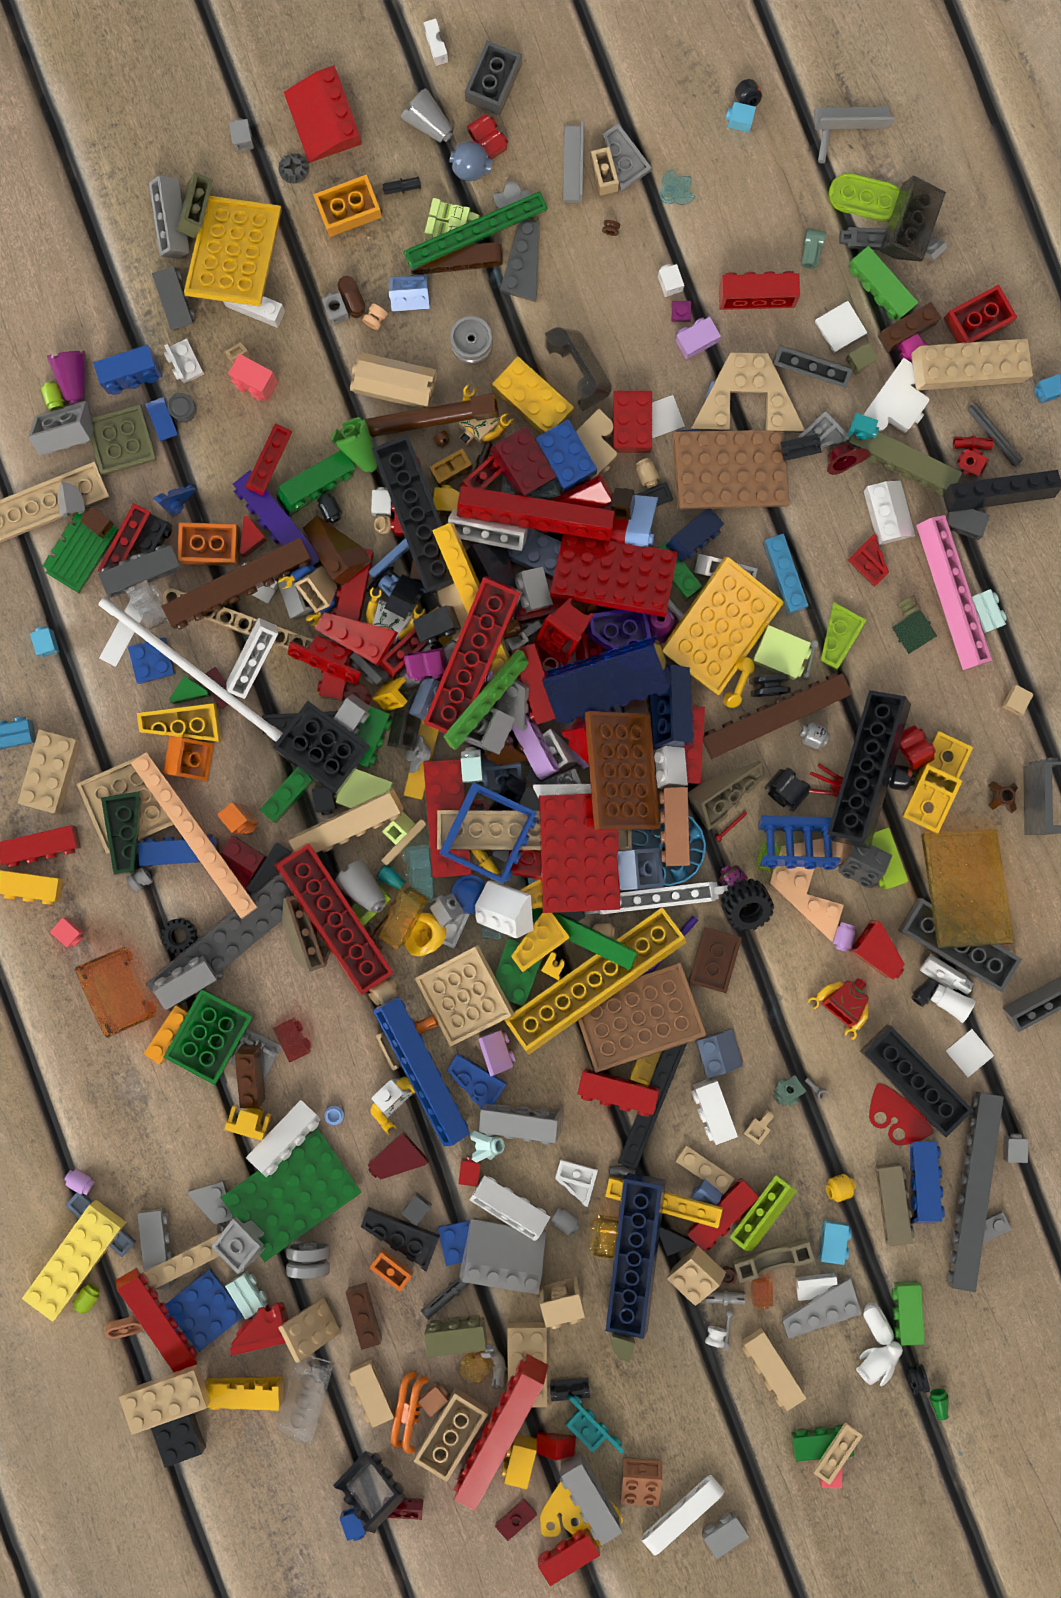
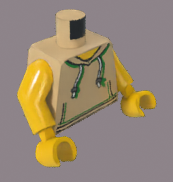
[458,384,514,446]

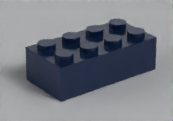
[649,665,694,749]

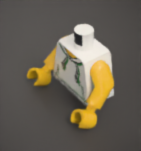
[366,587,426,645]
[370,1077,415,1135]

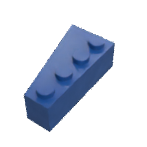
[910,1142,945,1224]

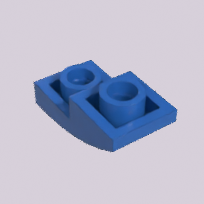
[146,397,178,441]

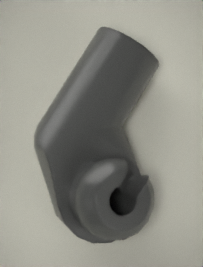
[609,1165,636,1176]

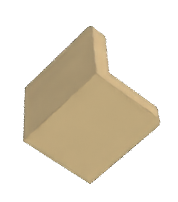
[1002,685,1033,716]

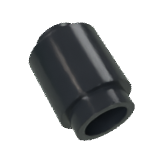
[317,493,343,523]

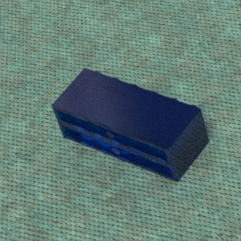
[542,636,672,724]

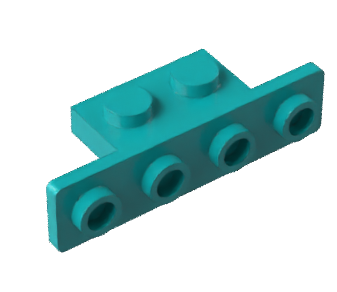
[564,1393,625,1454]

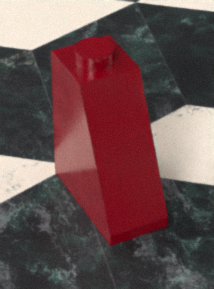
[368,1131,429,1180]

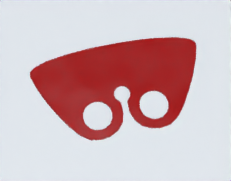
[869,1083,933,1146]

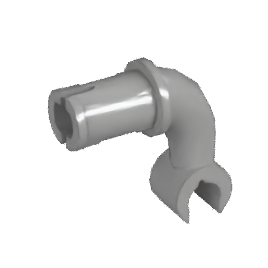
[481,1344,507,1389]

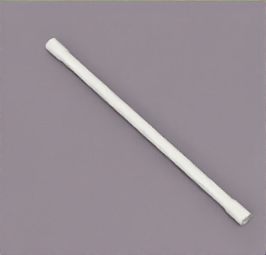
[98,596,283,742]

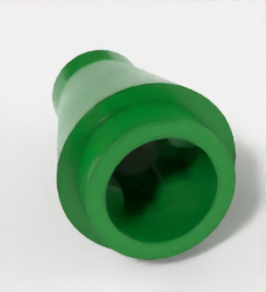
[929,1388,949,1421]

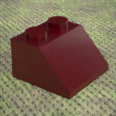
[220,836,267,889]

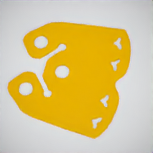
[540,1482,623,1546]

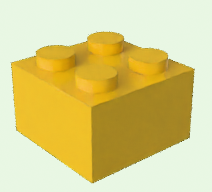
[501,1434,537,1490]

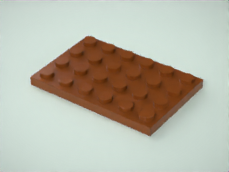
[585,711,660,830]

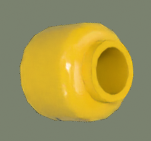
[825,1174,856,1202]

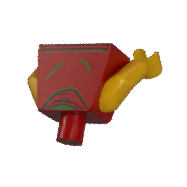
[808,979,869,1040]

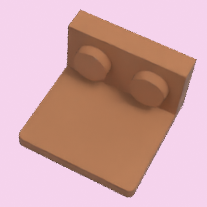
[620,1458,662,1506]

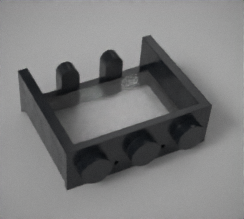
[333,1451,407,1533]

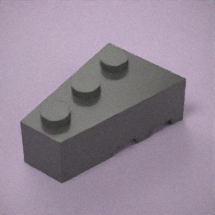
[152,266,196,330]

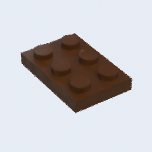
[689,927,742,993]

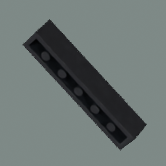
[943,470,1061,512]

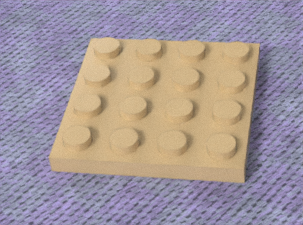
[76,756,174,854]
[415,945,514,1047]

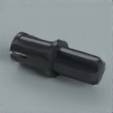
[383,176,421,195]

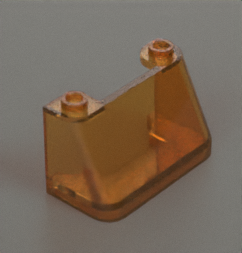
[75,947,156,1038]

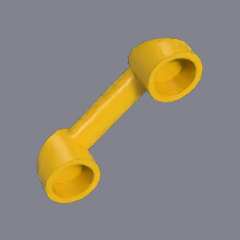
[723,656,755,708]

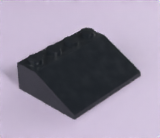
[273,701,371,796]

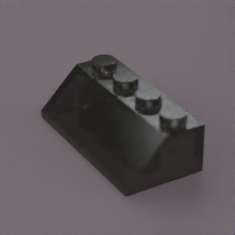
[880,175,946,261]

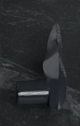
[366,567,400,592]

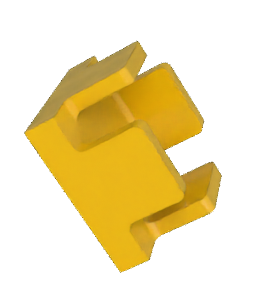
[224,1104,272,1141]

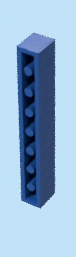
[373,997,470,1146]

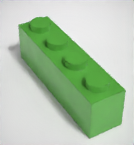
[848,246,919,322]

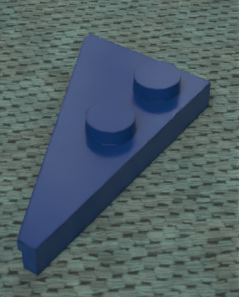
[154,484,196,517]

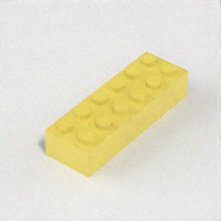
[22,1200,127,1322]

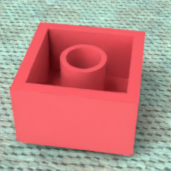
[228,354,278,402]

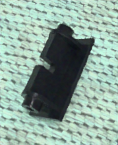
[780,434,822,461]
[550,1377,590,1402]

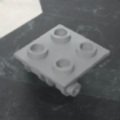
[230,1029,282,1080]

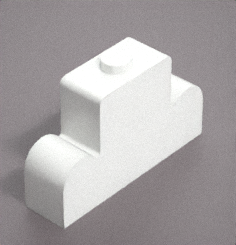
[864,358,929,434]

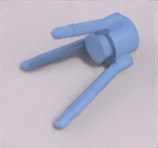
[378,575,426,596]

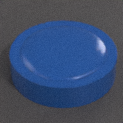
[450,875,486,914]

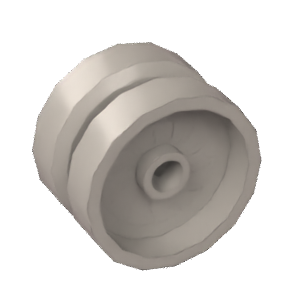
[450,316,493,365]
[286,1242,330,1279]

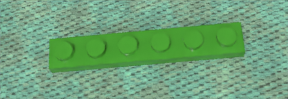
[444,649,529,750]

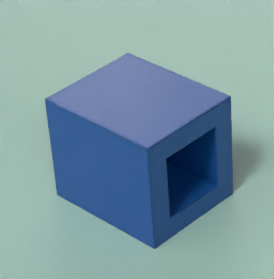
[339,1507,367,1541]

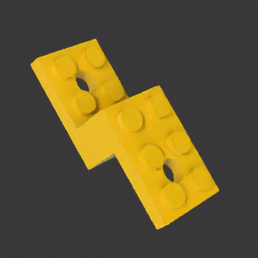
[902,731,973,834]

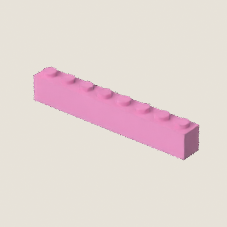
[916,515,992,670]

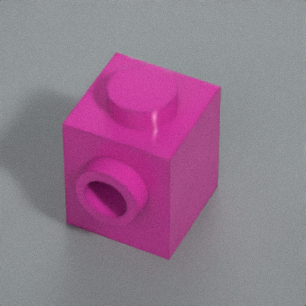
[898,333,928,364]

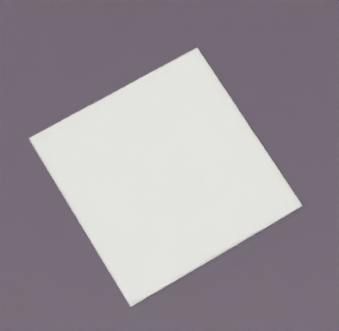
[652,395,685,438]
[946,1029,994,1077]

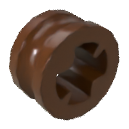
[602,220,621,236]

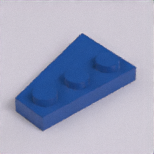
[447,1053,507,1109]

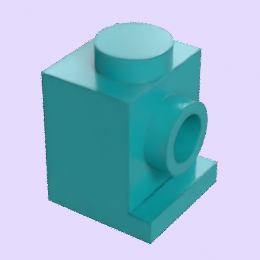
[847,413,879,440]

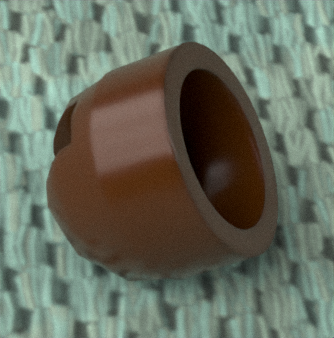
[433,430,450,447]

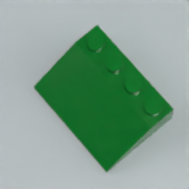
[163,989,255,1085]

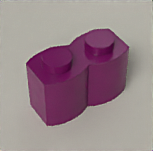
[403,648,447,681]

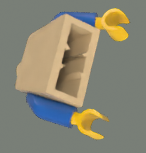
[278,566,337,626]

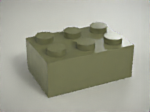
[424,1315,487,1357]

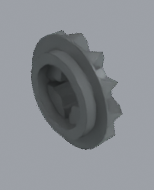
[278,152,309,184]

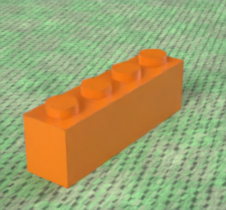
[217,802,259,835]

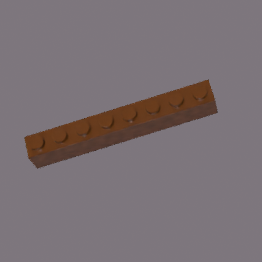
[161,538,312,630]
[703,673,852,759]

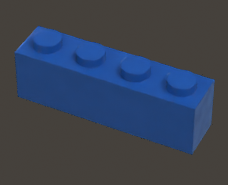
[138,834,219,866]

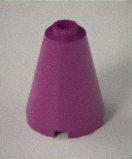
[47,350,86,404]
[647,608,677,644]

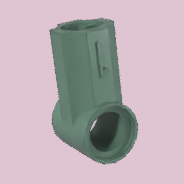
[801,228,826,269]

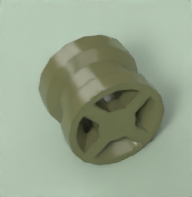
[897,595,921,618]

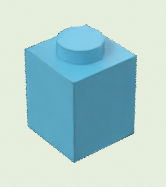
[726,102,756,133]
[30,626,60,657]

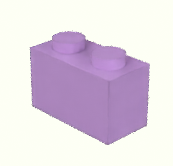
[675,317,721,360]

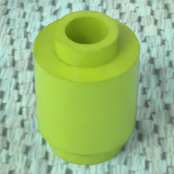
[41,381,65,411]
[72,1283,101,1314]

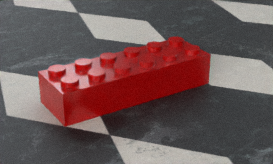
[423,759,471,878]

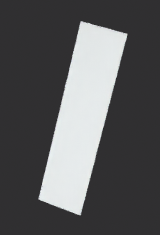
[99,593,151,667]

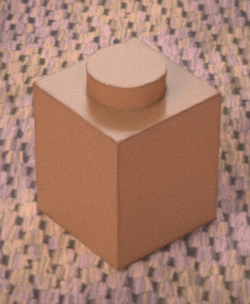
[418,1382,449,1417]

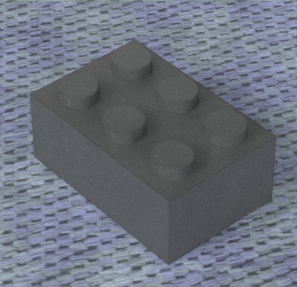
[465,40,522,116]

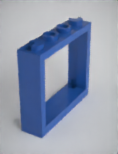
[439,782,538,884]

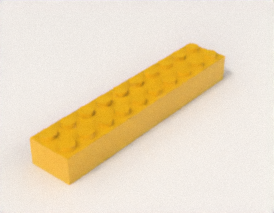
[504,907,687,1055]

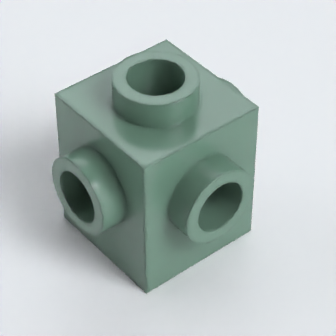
[773,1075,806,1107]

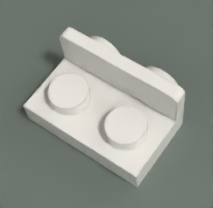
[164,339,204,384]

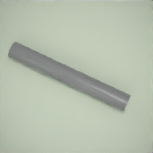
[818,105,834,163]

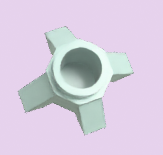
[470,1131,505,1163]

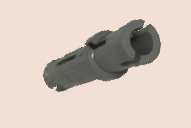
[421,1277,470,1320]

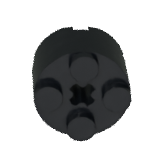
[764,768,811,812]

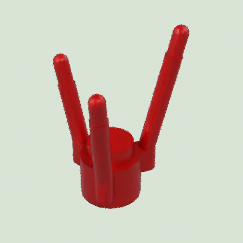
[809,764,844,797]

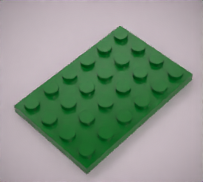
[221,1129,362,1263]

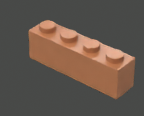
[659,787,690,866]

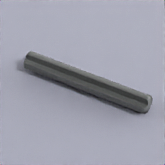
[968,403,1023,466]

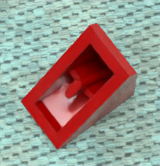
[240,516,267,557]
[536,1432,576,1461]

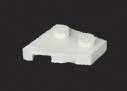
[555,1159,598,1207]

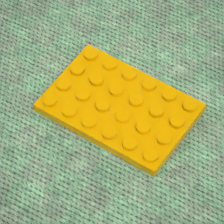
[184,196,282,306]
[659,556,784,696]

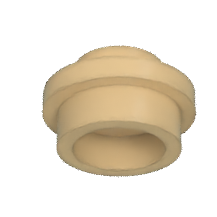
[374,515,391,534]

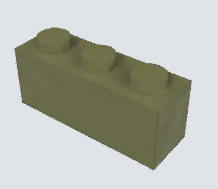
[176,172,213,238]

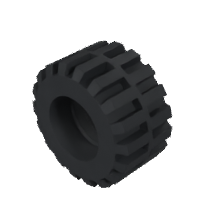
[721,878,774,931]

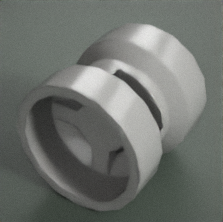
[126,866,153,893]

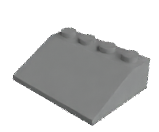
[459,1219,546,1294]

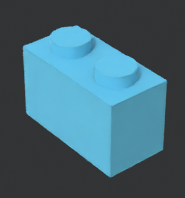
[818,1219,852,1265]

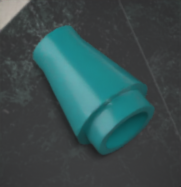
[376,864,406,890]

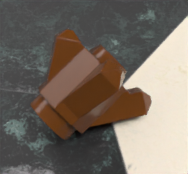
[988,781,1018,814]

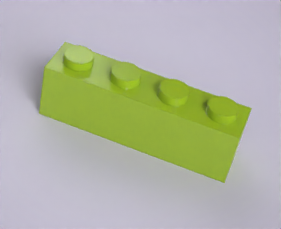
[729,1175,798,1253]

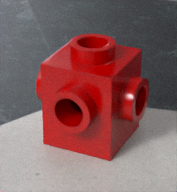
[957,448,990,477]

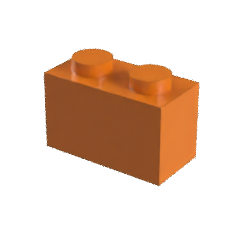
[369,1248,414,1292]

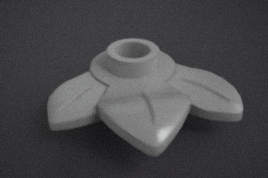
[493,180,531,209]
[405,735,431,773]

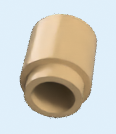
[635,458,660,488]

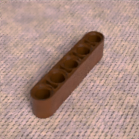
[411,242,503,275]

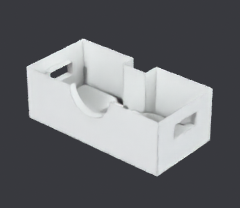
[423,19,448,66]

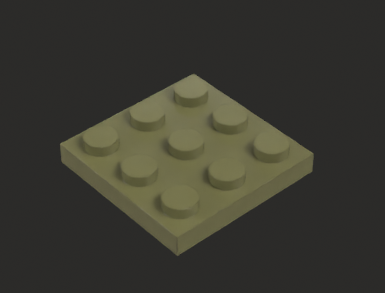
[91,404,157,476]

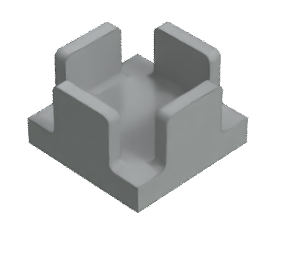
[211,1217,265,1274]

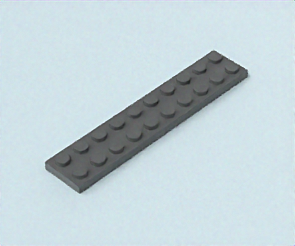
[146,872,294,1011]

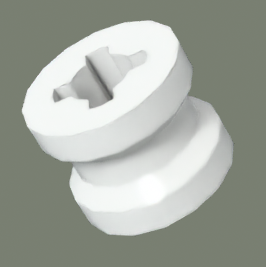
[705,1326,727,1348]

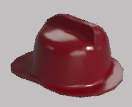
[827,444,870,475]

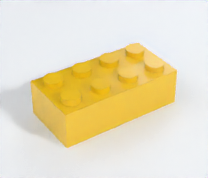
[492,356,574,435]

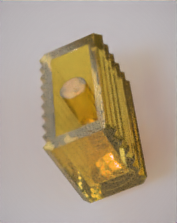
[589,1215,619,1260]

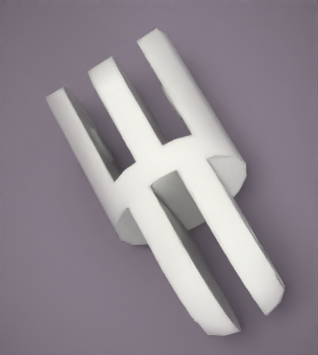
[863,1302,894,1345]

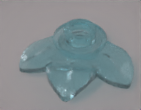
[659,170,695,205]

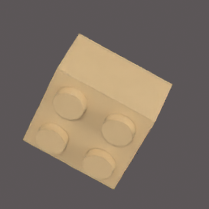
[667,1246,726,1306]

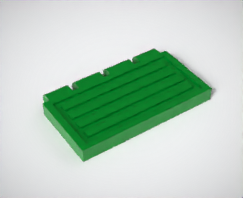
[42,509,119,593]

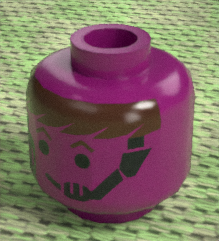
[719,865,748,886]

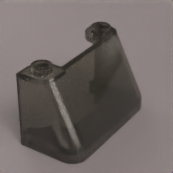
[545,327,612,411]

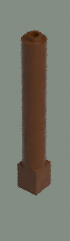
[362,393,499,437]

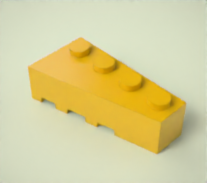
[137,703,222,742]
[204,1376,284,1411]

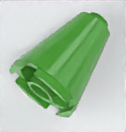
[332,417,378,472]

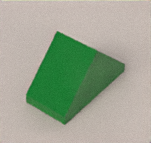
[169,676,211,704]

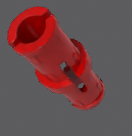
[953,436,994,450]

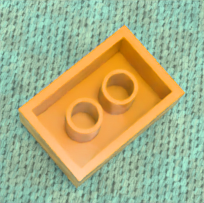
[313,174,382,237]

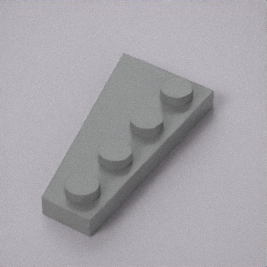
[781,1276,862,1339]

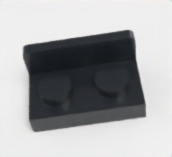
[133,514,172,554]

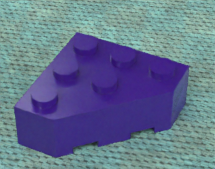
[587,609,656,669]

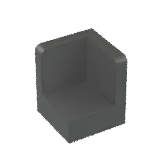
[401,1193,432,1225]

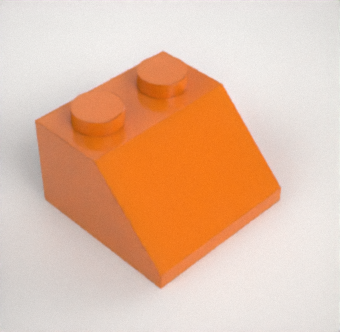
[163,736,214,781]

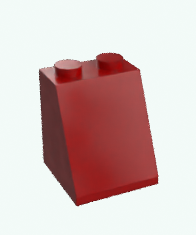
[849,920,905,980]

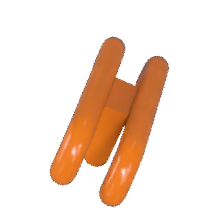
[391,1371,429,1454]

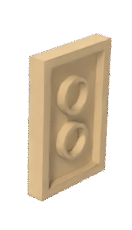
[278,1298,341,1363]

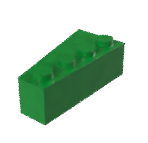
[276,450,356,517]

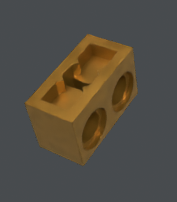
[429,448,473,488]

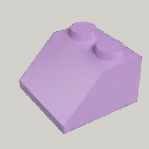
[478,1029,516,1076]

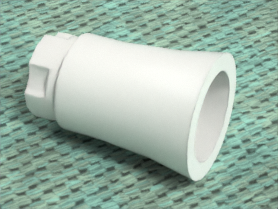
[930,984,976,1023]

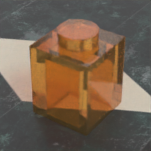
[751,1278,773,1309]

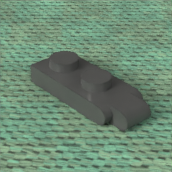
[839,227,892,250]

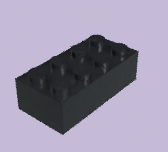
[151,1413,206,1468]

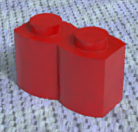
[467,114,508,159]
[899,725,936,770]

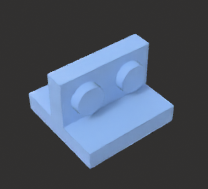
[389,275,430,311]

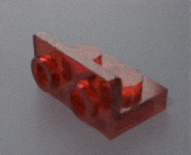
[273,1017,312,1063]

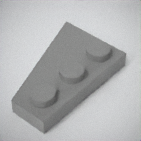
[603,123,652,192]

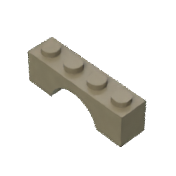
[732,1238,815,1283]

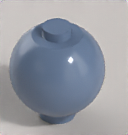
[449,141,493,181]

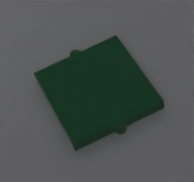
[892,610,937,654]

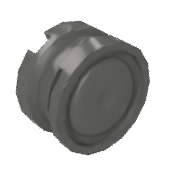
[168,393,197,423]

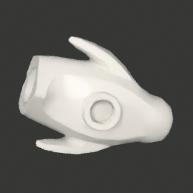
[856,1341,903,1386]

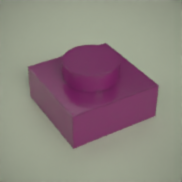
[671,301,691,322]

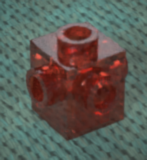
[343,684,372,705]

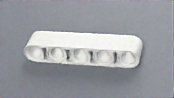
[641,1475,725,1555]

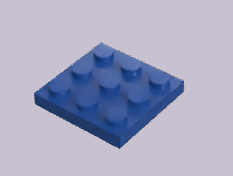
[166,1268,244,1352]

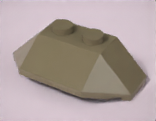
[282,896,331,972]

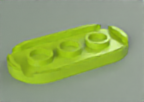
[829,173,904,222]

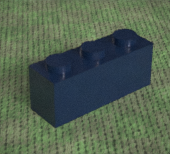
[666,509,724,562]

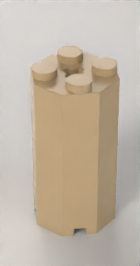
[350,352,437,409]

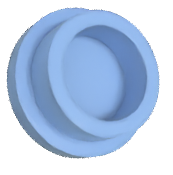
[324,1106,344,1125]

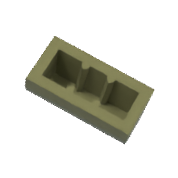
[610,1332,635,1363]

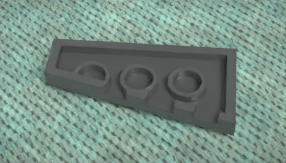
[500,220,539,302]

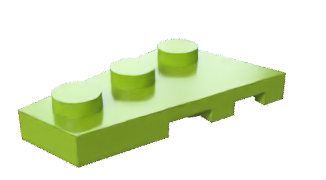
[821,602,867,670]

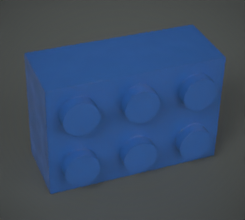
[93,345,163,395]
[535,419,597,493]

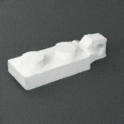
[919,954,974,995]

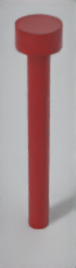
[715,811,747,842]

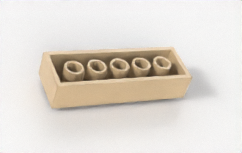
[911,339,1033,391]

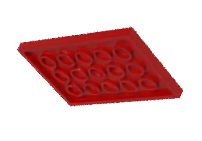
[550,534,678,617]
[539,793,620,913]

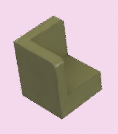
[846,343,878,375]

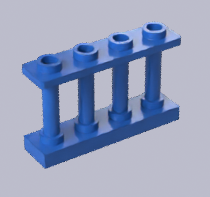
[758,816,841,870]

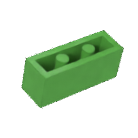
[891,1281,925,1346]

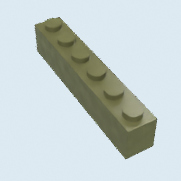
[847,431,962,497]

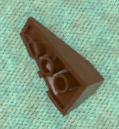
[303,516,372,585]

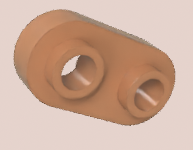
[105,1315,143,1339]

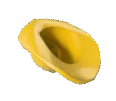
[403,913,447,956]

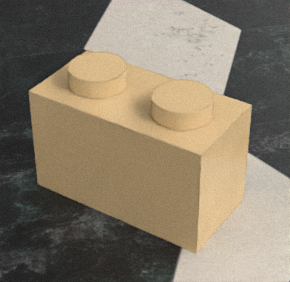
[590,147,619,196]

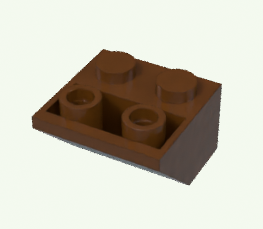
[483,730,528,766]

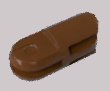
[338,276,366,318]

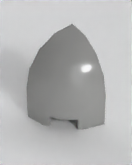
[58,482,85,518]

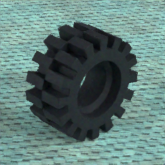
[160,918,198,953]

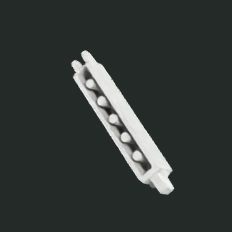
[584,881,728,915]

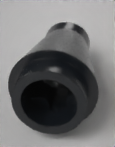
[911,978,938,1007]

